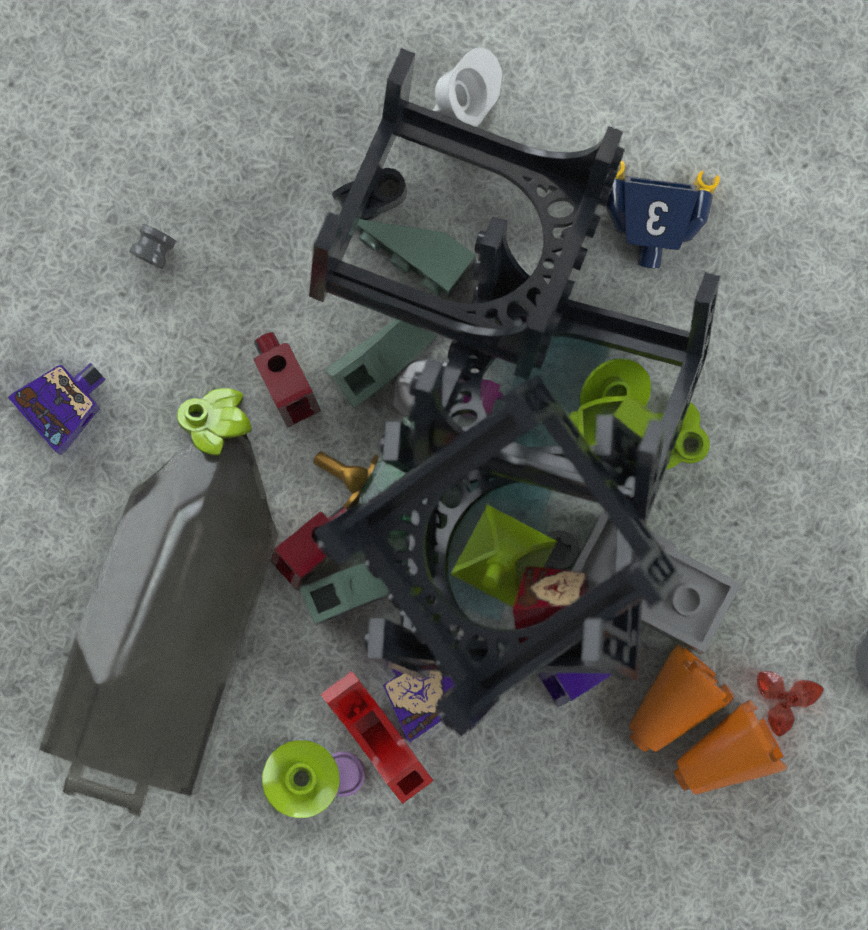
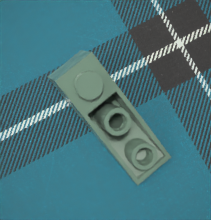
[357,219,476,297]
[323,319,438,407]
[300,547,408,626]

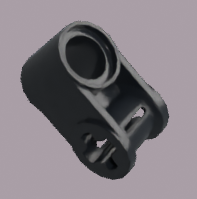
[332,168,407,221]

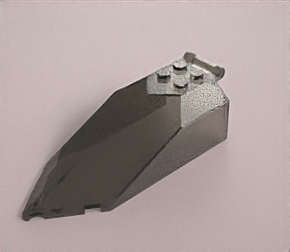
[39,434,278,817]

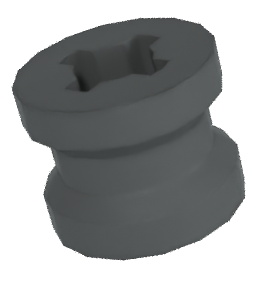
[129,224,176,269]
[545,530,579,570]

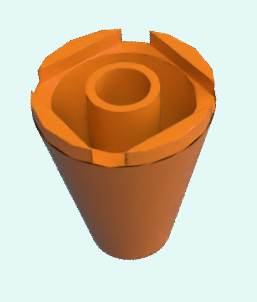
[629,644,735,752]
[674,700,788,795]

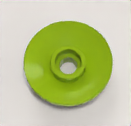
[580,358,651,406]
[262,740,340,818]

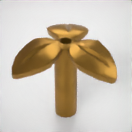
[313,451,379,510]

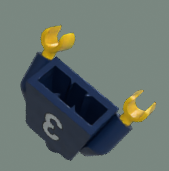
[606,160,720,268]

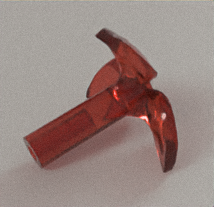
[757,670,824,737]

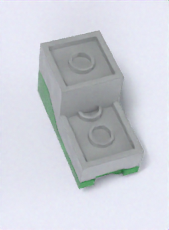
[570,509,741,654]

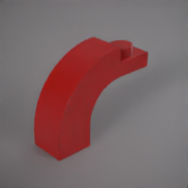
[321,671,434,804]

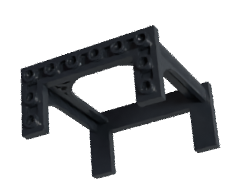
[309,48,625,380]
[409,217,721,524]
[314,374,682,737]
[364,415,647,681]

